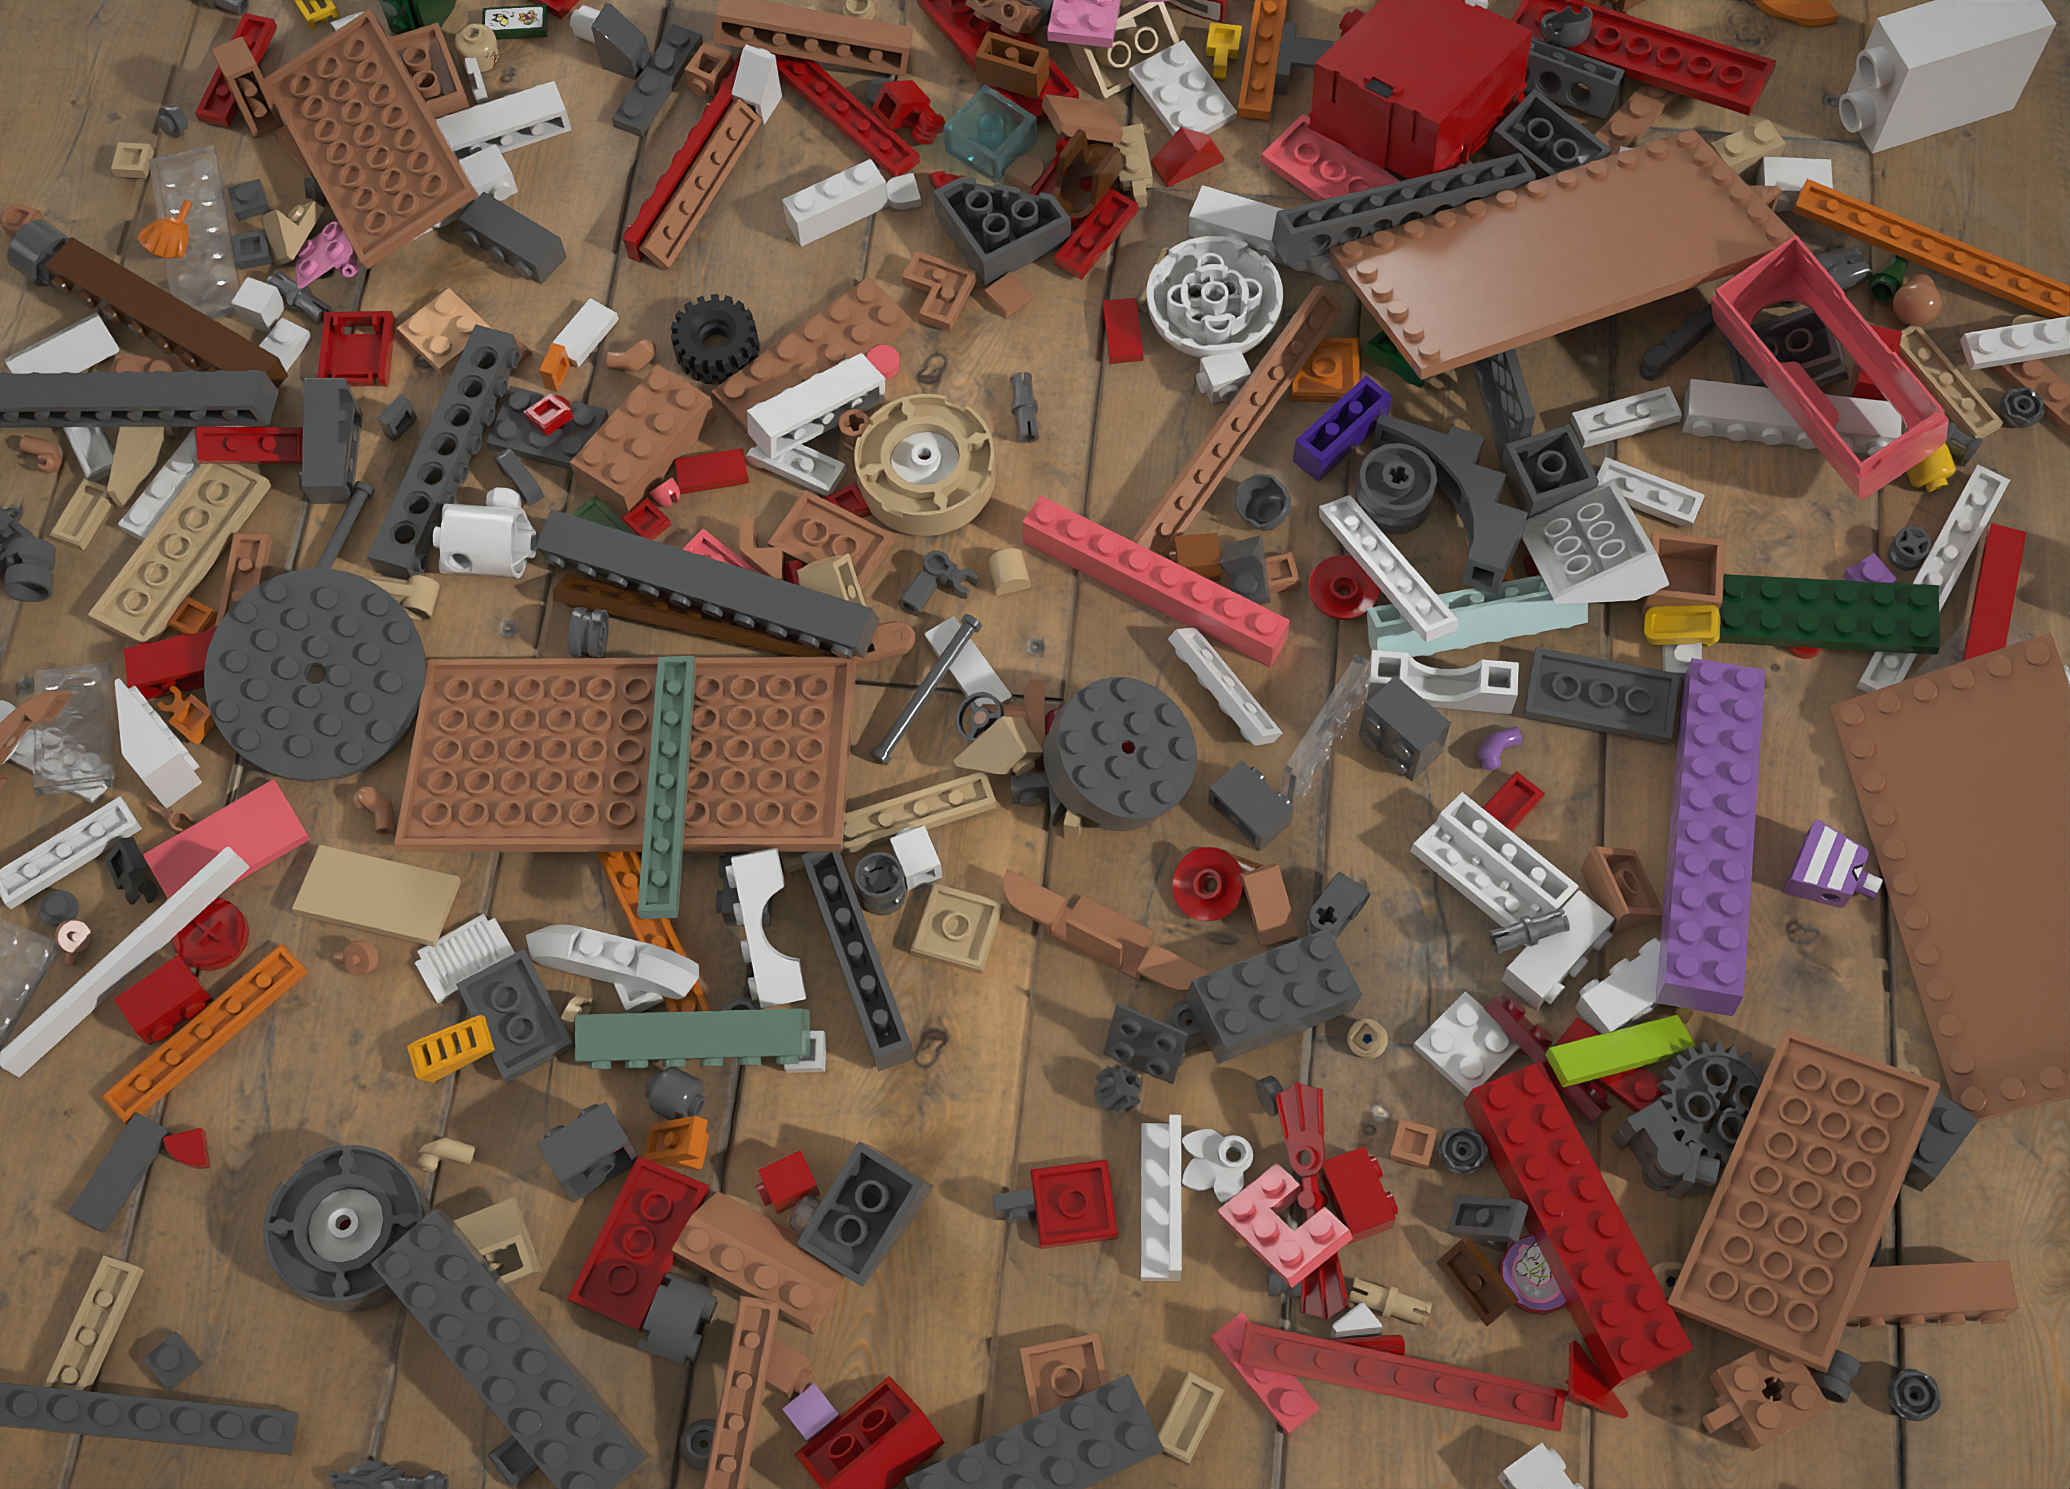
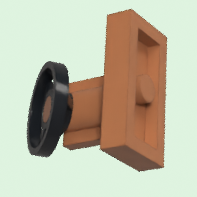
[956,679,1045,760]

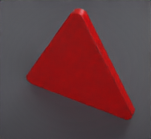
[1565,1340,1628,1419]

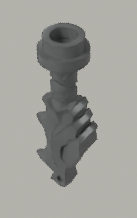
[329,1460,449,1489]

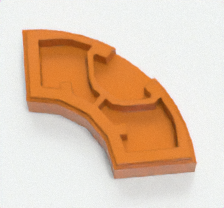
[1752,0,1839,27]

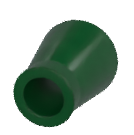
[1868,254,1908,302]

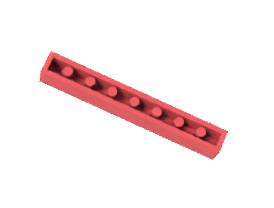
[1023,495,1290,667]

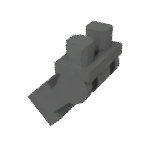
[1611,1100,1720,1199]

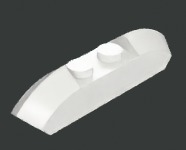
[526,924,699,1000]

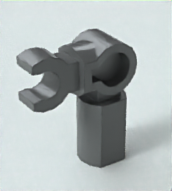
[898,551,979,616]

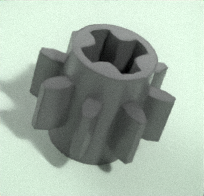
[1094,1064,1142,1114]

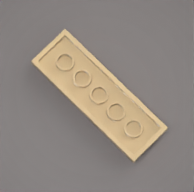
[88,464,271,644]

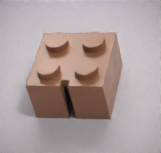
[1641,531,1725,615]

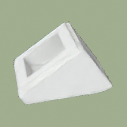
[1330,1303,1382,1339]

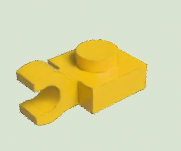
[1206,22,1242,80]

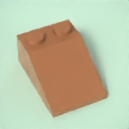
[389,22,470,119]

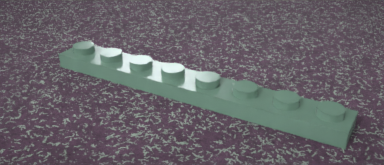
[637,655,696,919]

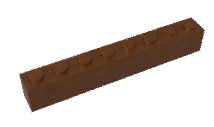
[45,237,288,388]

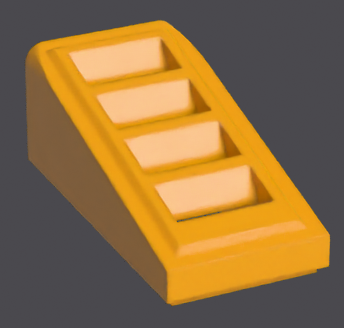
[407,1015,495,1083]

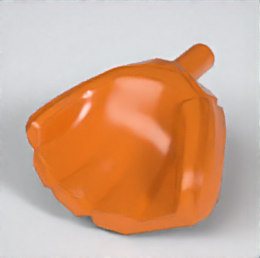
[137,200,193,259]

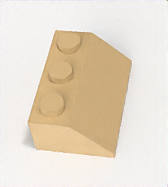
[1067,0,1180,99]

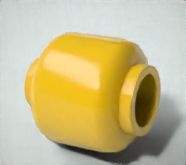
[1906,443,1956,492]

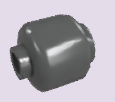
[645,1067,706,1120]

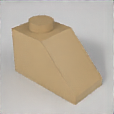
[797,553,866,606]
[953,716,1043,776]

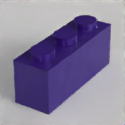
[1293,375,1392,482]

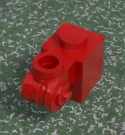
[872,80,946,145]

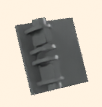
[1103,1003,1189,1084]

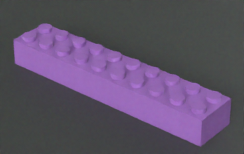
[1655,658,1765,1016]

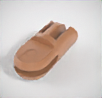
[852,621,915,667]

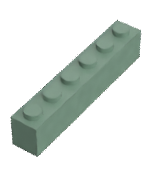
[575,1008,810,1069]

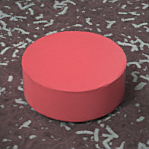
[866,345,900,380]

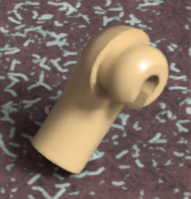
[417,1138,475,1172]

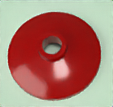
[1308,555,1380,620]
[1172,847,1244,922]

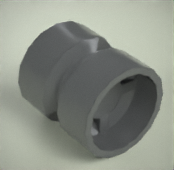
[3,537,56,602]
[855,852,907,916]

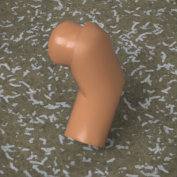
[606,339,656,371]
[20,435,62,473]
[353,786,394,835]

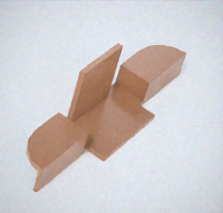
[1003,869,1212,992]

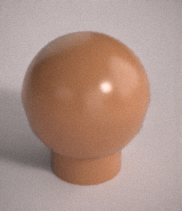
[1893,274,1942,327]

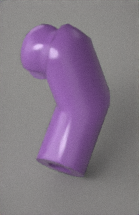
[1477,726,1522,770]

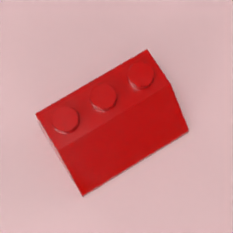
[794,1376,945,1489]

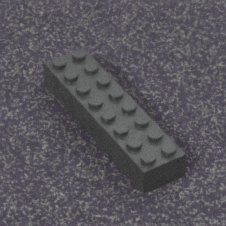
[371,1209,650,1489]

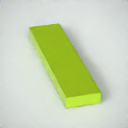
[1545,1015,1697,1087]

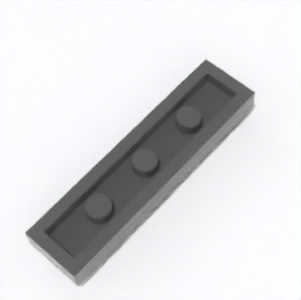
[612,24,703,137]

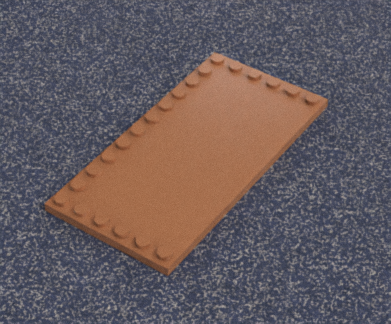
[1329,129,1795,380]
[1830,632,2070,1123]
[394,657,856,852]

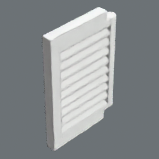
[415,913,515,1004]

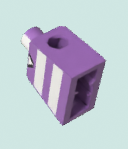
[1783,819,1883,908]

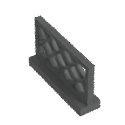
[1471,348,1536,462]

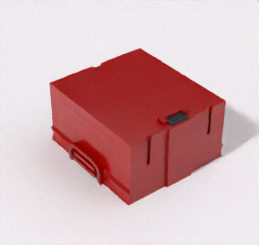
[1307,0,1533,179]

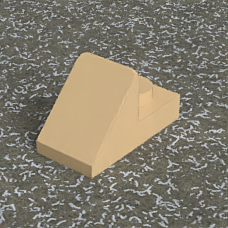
[262,201,324,266]

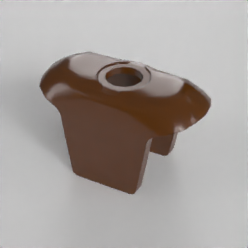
[1052,129,1126,218]

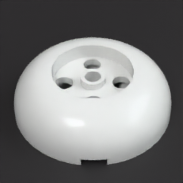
[1147,236,1283,358]

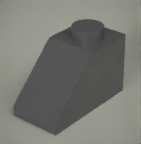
[591,3,651,80]

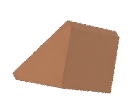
[1581,846,1663,935]

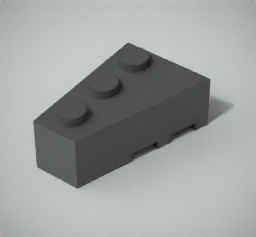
[299,378,363,504]

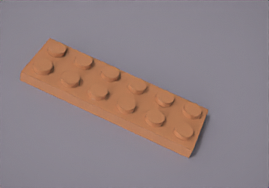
[711,277,913,442]

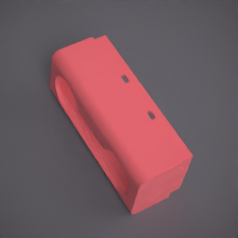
[1711,235,1949,500]

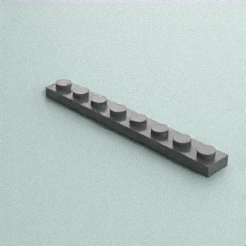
[0,1383,299,1456]

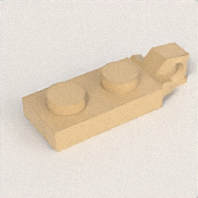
[1112,124,1153,207]

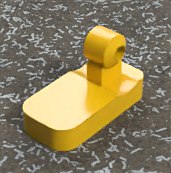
[1644,605,1720,648]

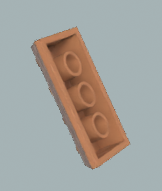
[672,1191,846,1335]

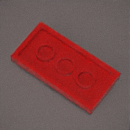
[567,1156,710,1333]

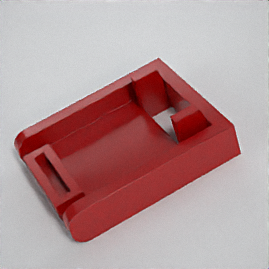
[317,311,396,387]

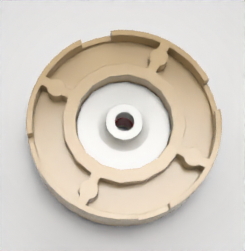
[854,394,996,536]

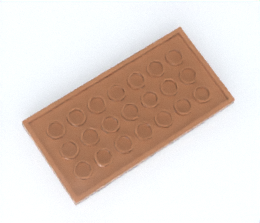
[264,9,479,269]
[1667,1028,1940,1373]

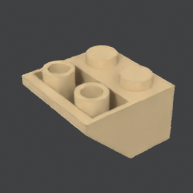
[454,1197,542,1285]

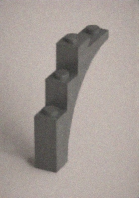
[1372,414,1528,595]

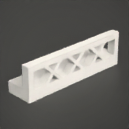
[1141,1115,1182,1282]

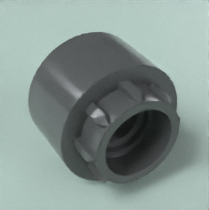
[7,219,70,287]

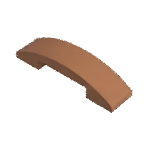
[0,690,74,789]

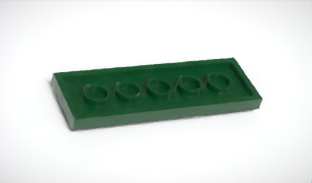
[1716,574,1940,655]

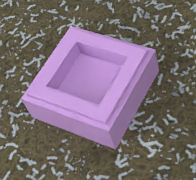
[782,1383,840,1442]

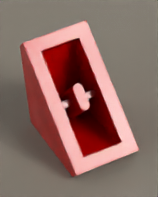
[1151,127,1224,188]

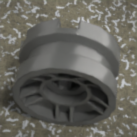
[568,607,609,658]

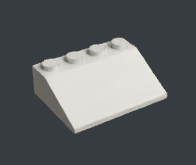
[1522,479,1670,605]

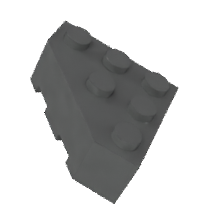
[933,177,1071,286]

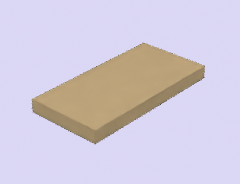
[292,845,461,947]

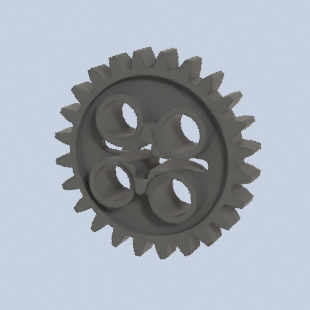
[1655,1041,1764,1169]

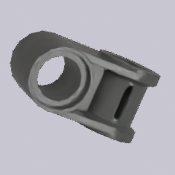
[1306,872,1371,941]

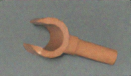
[148,801,194,835]

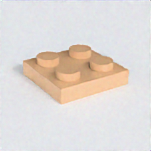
[397,288,492,375]

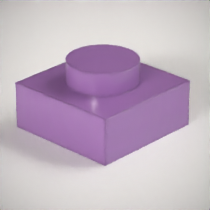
[1843,553,1897,583]

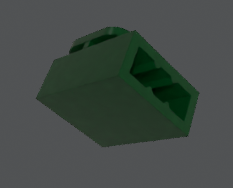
[379,0,456,35]

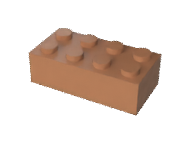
[570,364,716,514]

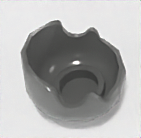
[1540,6,1593,48]
[1235,474,1291,531]

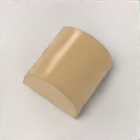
[988,548,1031,596]

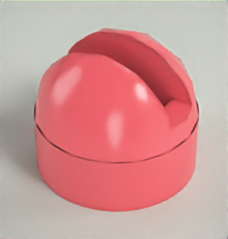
[649,478,680,507]

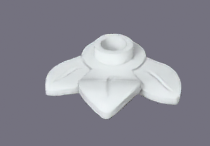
[1181,1129,1253,1203]

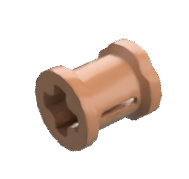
[839,409,870,453]

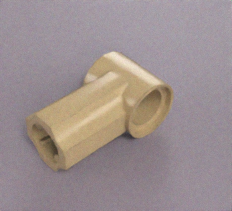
[367,575,440,622]

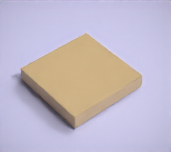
[910,883,1004,974]

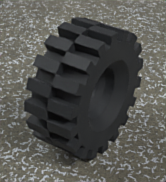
[671,294,759,384]

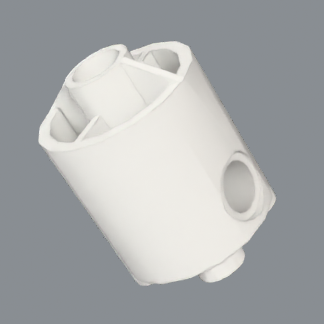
[433,503,537,579]

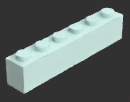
[1367,575,1588,657]

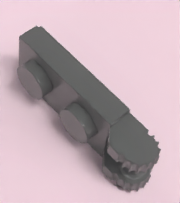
[1639,303,1716,381]

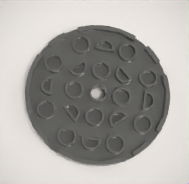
[204,568,426,782]

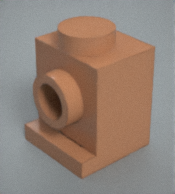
[685,42,734,97]

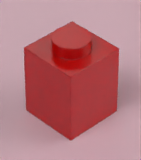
[756,1150,820,1214]

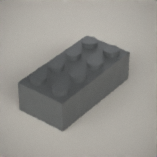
[1185,928,1362,1064]

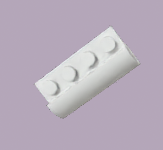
[1410,792,1579,947]

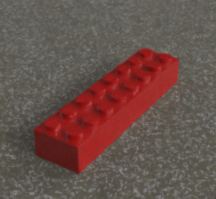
[1463,1061,1693,1391]

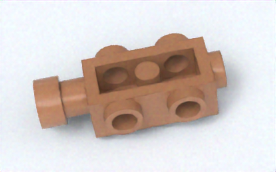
[965,0,1042,36]

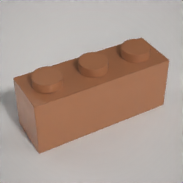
[211,36,284,139]

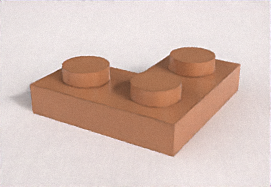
[902,250,977,331]

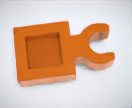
[157,686,215,745]

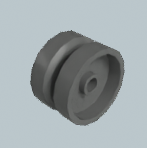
[1355,443,1437,535]

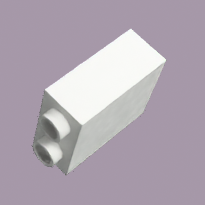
[1839,0,2057,154]

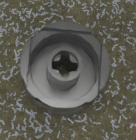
[638,1272,718,1366]

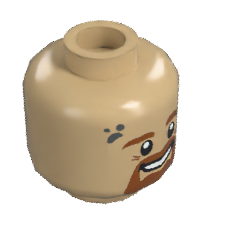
[454,24,500,72]

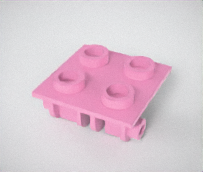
[295,221,359,289]

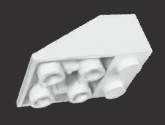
[114,678,202,809]

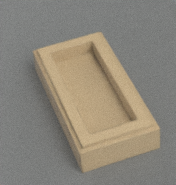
[49,478,114,551]
[1158,1372,1225,1466]

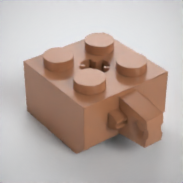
[1701,1347,1831,1451]

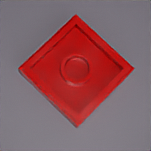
[1030,1159,1118,1249]

